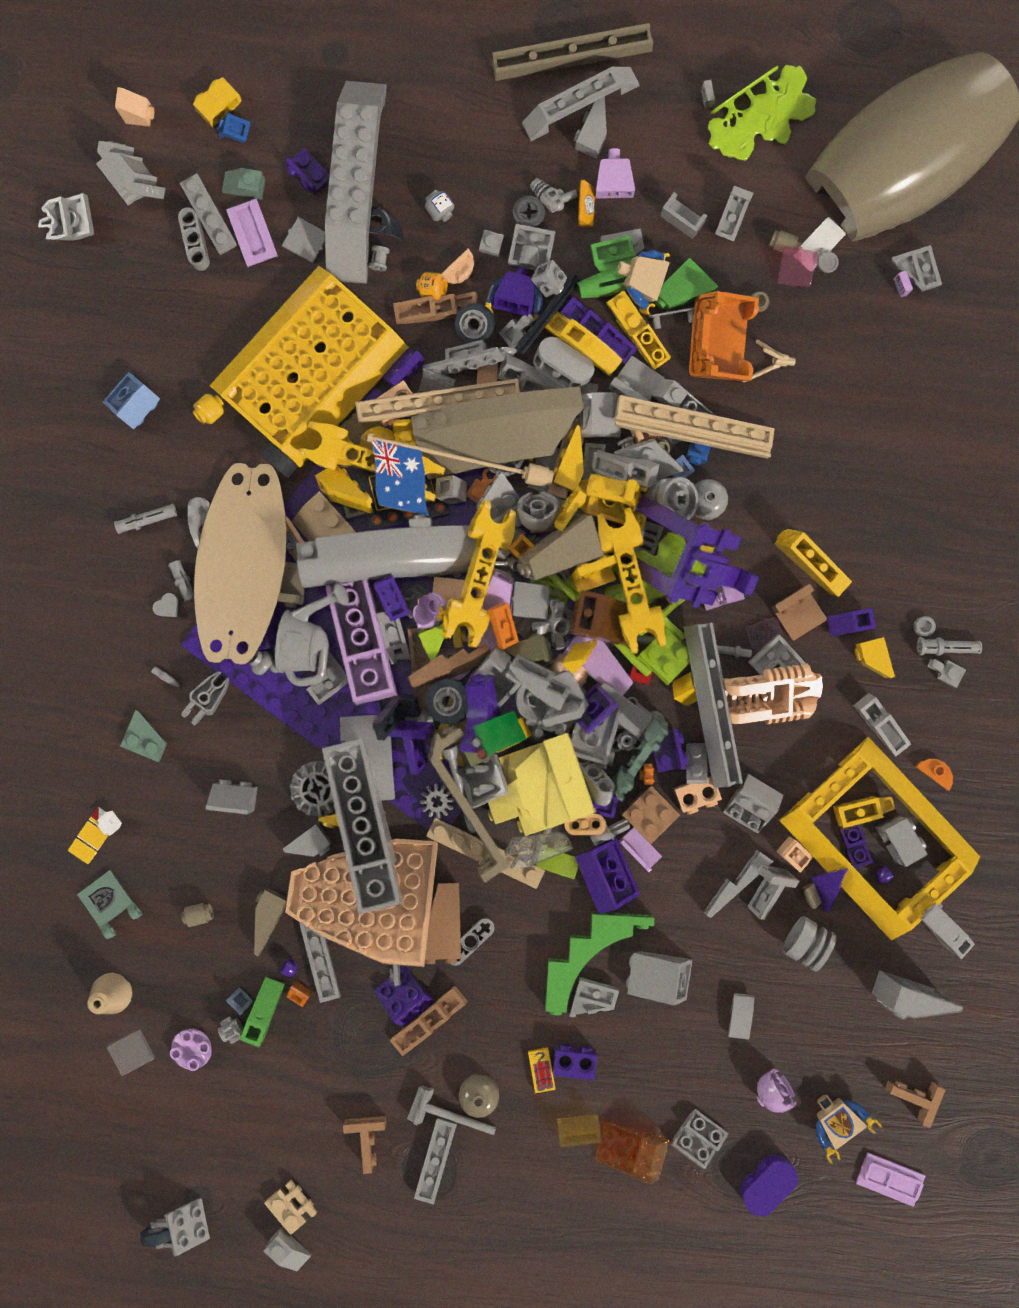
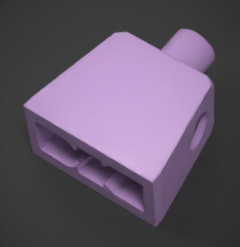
[595,148,635,198]

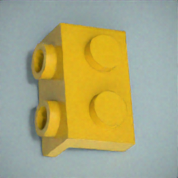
[571,555,617,592]

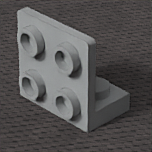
[609,356,664,401]
[542,670,588,727]

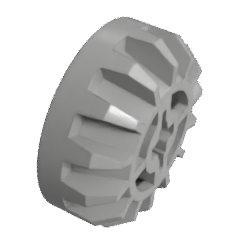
[290,761,336,817]

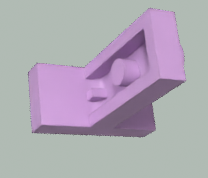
[703,585,745,611]

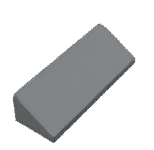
[600,682,652,738]

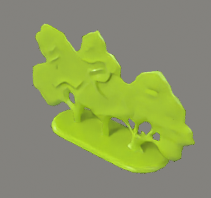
[708,65,816,161]

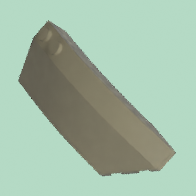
[411,387,584,480]

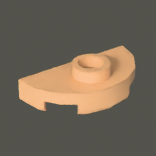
[441,248,474,284]

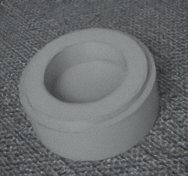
[913,616,936,637]

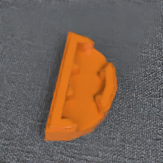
[914,759,953,791]

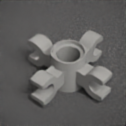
[532,599,572,651]

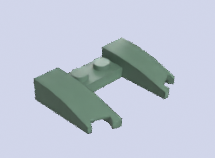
[611,714,668,801]

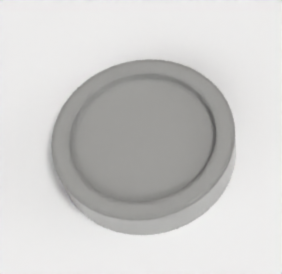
[818,252,838,273]

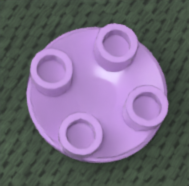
[170,1029,212,1071]

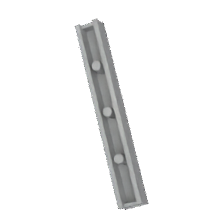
[684,622,743,789]

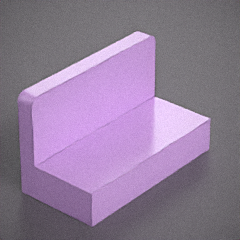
[619,827,662,872]

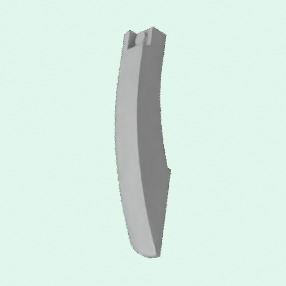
[296,526,500,588]

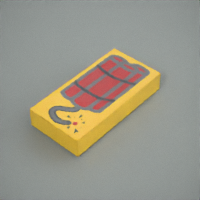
[528,1047,555,1093]

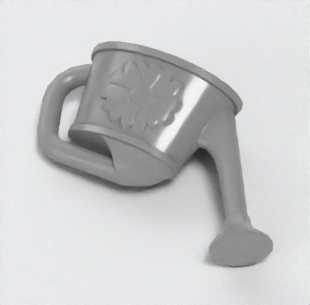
[275,583,349,686]

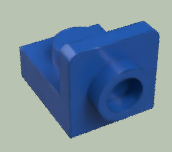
[217,113,251,143]
[685,442,711,465]

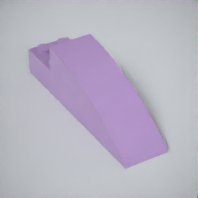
[325,580,397,706]

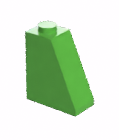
[654,258,718,311]

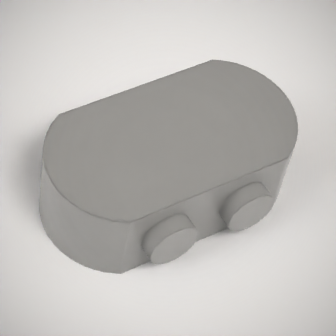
[533,337,594,391]

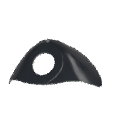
[369,206,404,240]

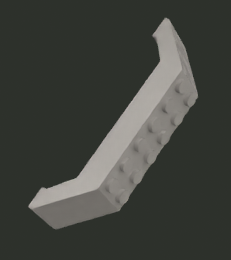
[325,81,386,284]

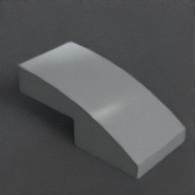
[728,993,755,1039]

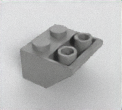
[723,774,783,833]

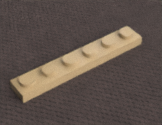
[426,817,545,889]

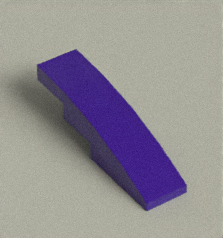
[559,297,638,365]

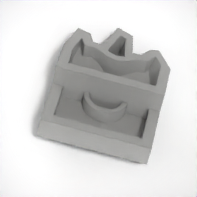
[38,193,94,240]

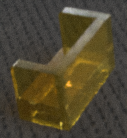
[557,1115,601,1147]

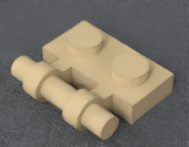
[264,1180,318,1235]

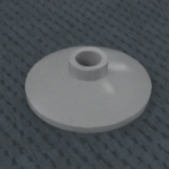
[516,684,548,720]

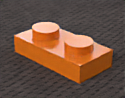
[488,603,519,649]

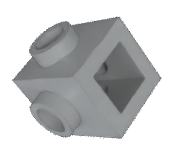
[531,260,567,297]

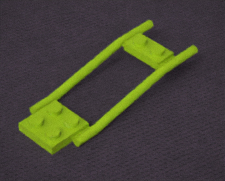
[547,554,690,685]

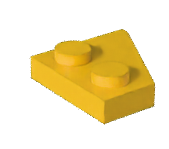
[554,485,587,532]

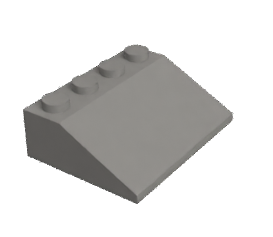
[872,970,963,1019]

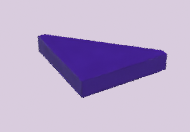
[812,867,848,913]

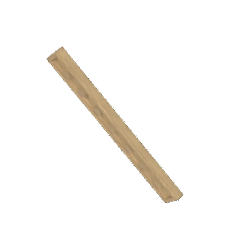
[355,378,520,424]

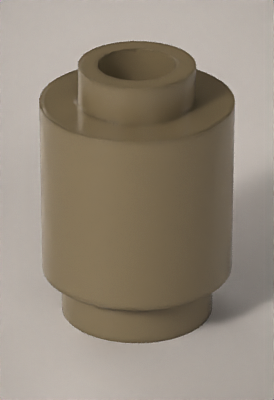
[769,230,801,256]
[181,903,214,927]

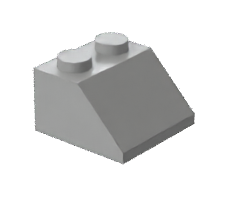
[206,779,257,814]

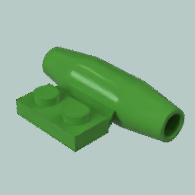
[577,235,635,298]

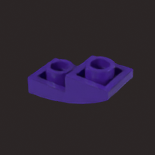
[839,824,873,869]

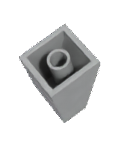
[626,951,692,1005]

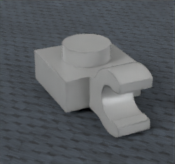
[499,314,535,348]
[927,659,966,688]

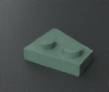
[120,710,167,762]

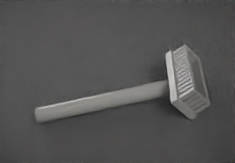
[407,1085,496,1135]

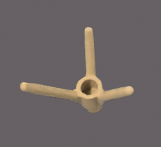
[742,339,796,383]

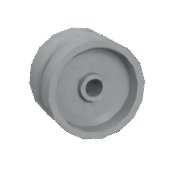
[646,477,699,520]

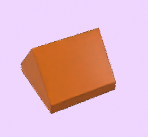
[286,980,313,1007]

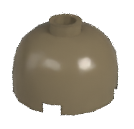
[459,1074,499,1118]

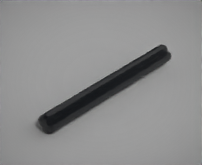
[515,273,580,354]

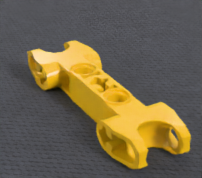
[298,421,445,502]
[442,500,516,648]
[597,507,666,654]

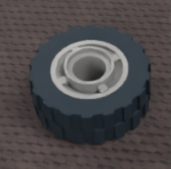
[425,679,468,725]

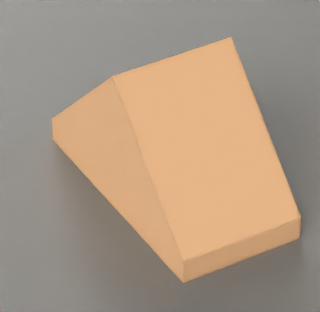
[776,837,813,873]

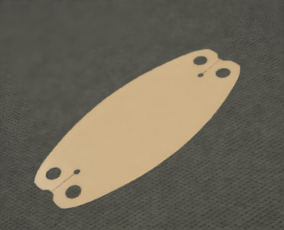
[194,463,286,664]

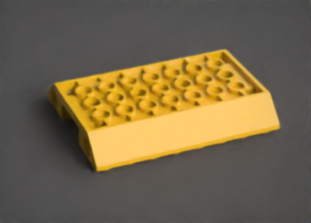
[210,266,409,467]

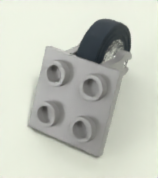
[140,1198,210,1256]

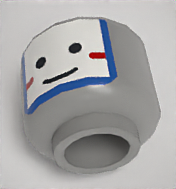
[424,190,455,222]

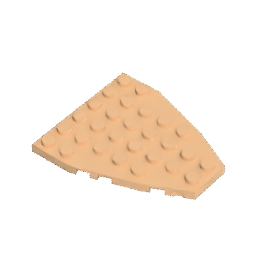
[285,839,438,967]

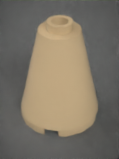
[88,973,132,1014]

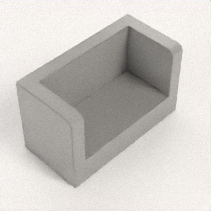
[660,192,707,239]

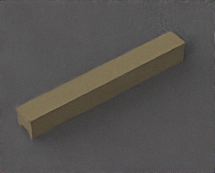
[492,23,653,81]

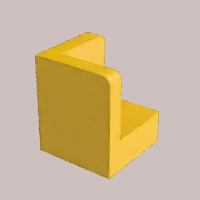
[673,672,697,706]

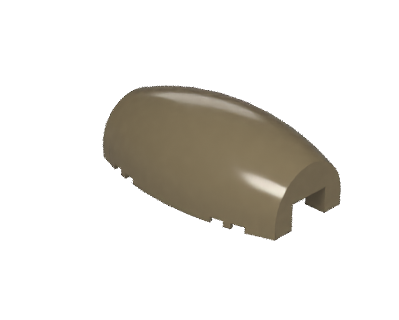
[805,52,1019,242]

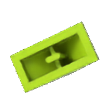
[418,621,444,661]

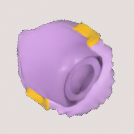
[413,592,447,629]

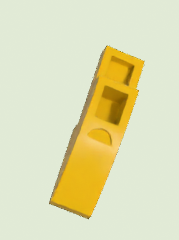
[606,290,671,370]
[545,311,622,376]

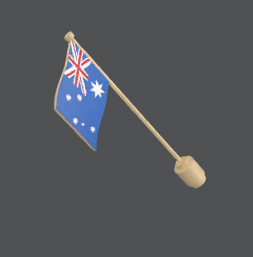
[367,433,554,516]

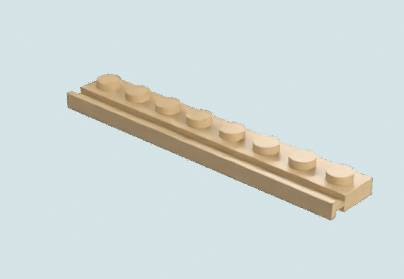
[614,395,775,459]

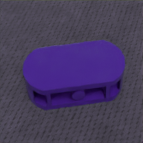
[740,1154,798,1216]

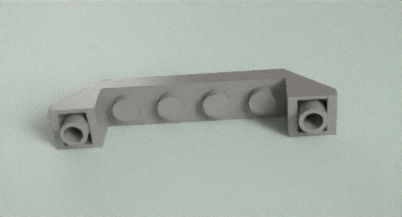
[522,67,639,141]

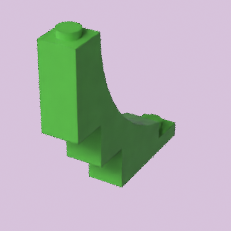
[545,911,654,1015]

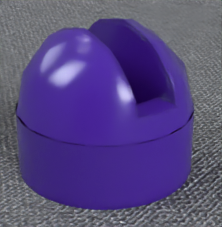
[876,865,894,883]
[280,958,297,977]

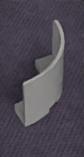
[340,715,395,800]

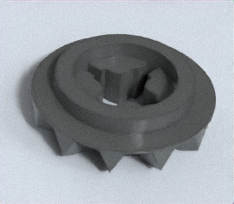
[513,196,545,227]

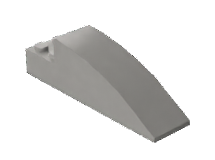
[322,738,403,914]

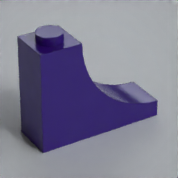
[460,674,500,753]

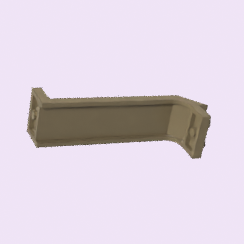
[428,724,509,882]

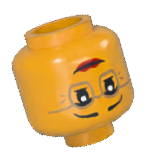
[416,272,448,300]

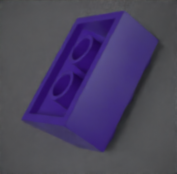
[575,838,640,914]

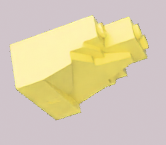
[487,733,597,836]

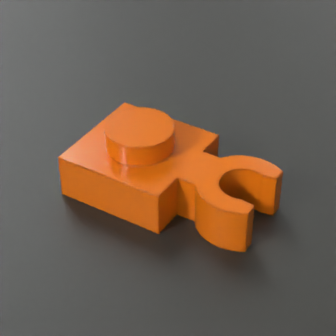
[466,468,497,503]
[639,763,654,785]

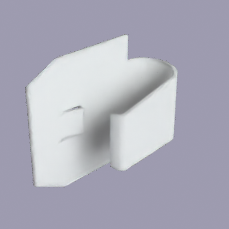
[97,811,122,836]

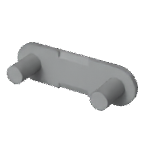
[648,307,695,329]

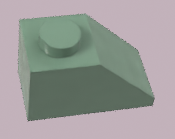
[222,168,265,200]

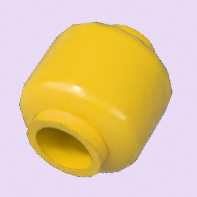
[193,394,224,424]

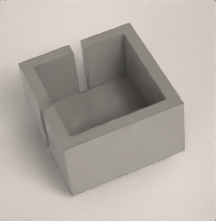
[467,645,522,708]
[875,815,928,867]

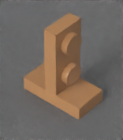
[885,1081,945,1128]
[343,1116,386,1174]

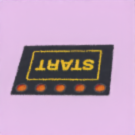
[357,470,450,529]

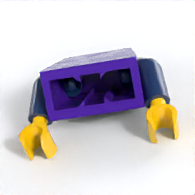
[485,267,543,327]

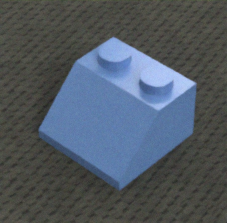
[103,372,160,429]

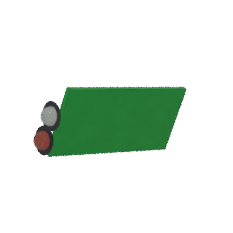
[472,711,527,760]

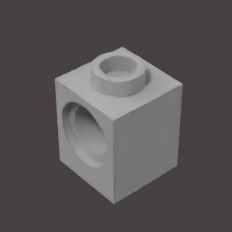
[436,475,467,504]

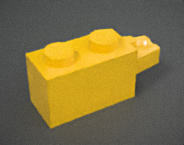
[833,796,895,828]

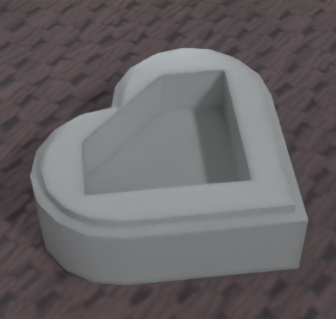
[153,593,178,617]

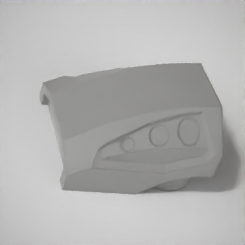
[579,392,621,439]

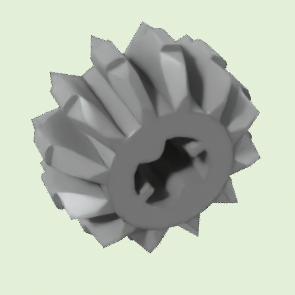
[420,783,455,819]

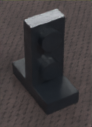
[372,695,422,741]

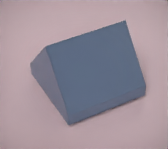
[226,987,254,1015]

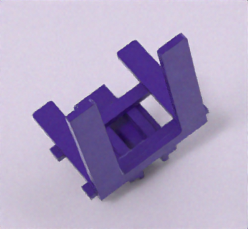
[620,495,759,608]

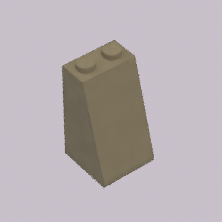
[517,514,604,580]

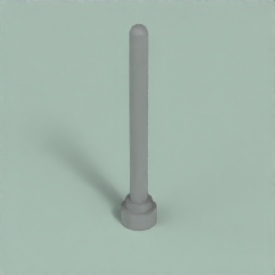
[442,743,476,833]

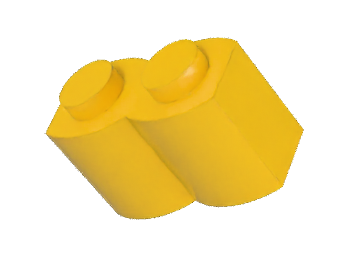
[193,77,242,127]

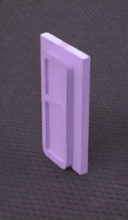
[226,199,278,267]
[855,1152,925,1207]

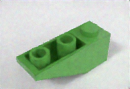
[240,976,285,1047]

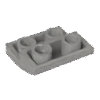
[669,1109,729,1169]

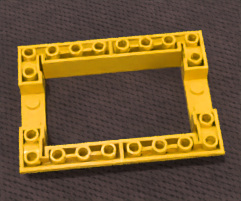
[779,737,980,940]

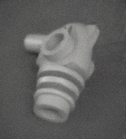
[530,178,577,213]

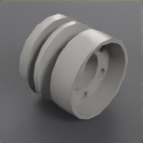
[783,916,836,972]

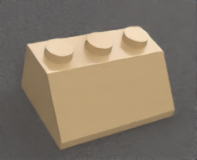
[292,491,356,542]

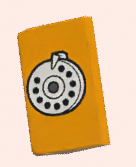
[578,180,595,228]

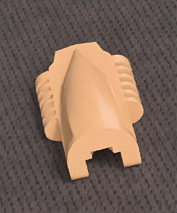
[723,663,823,725]

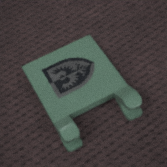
[77,870,142,939]

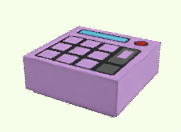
[894,271,913,298]

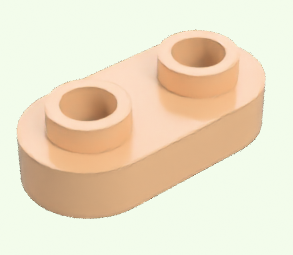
[565,814,606,836]

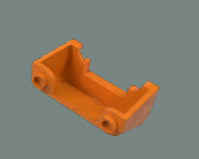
[689,291,759,381]

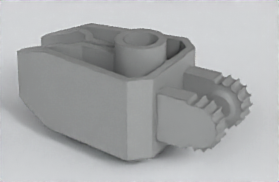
[181,671,229,725]

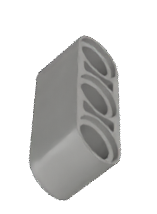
[178,208,210,271]
[577,757,615,806]

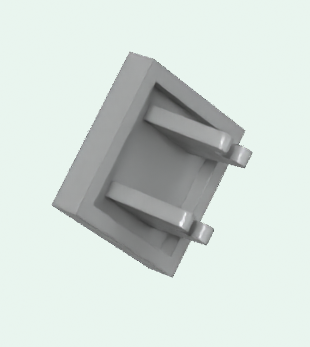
[459,754,509,808]

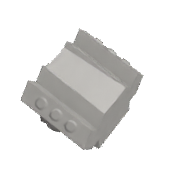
[96,141,165,206]

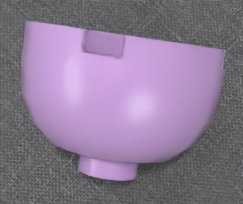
[757,1069,796,1113]

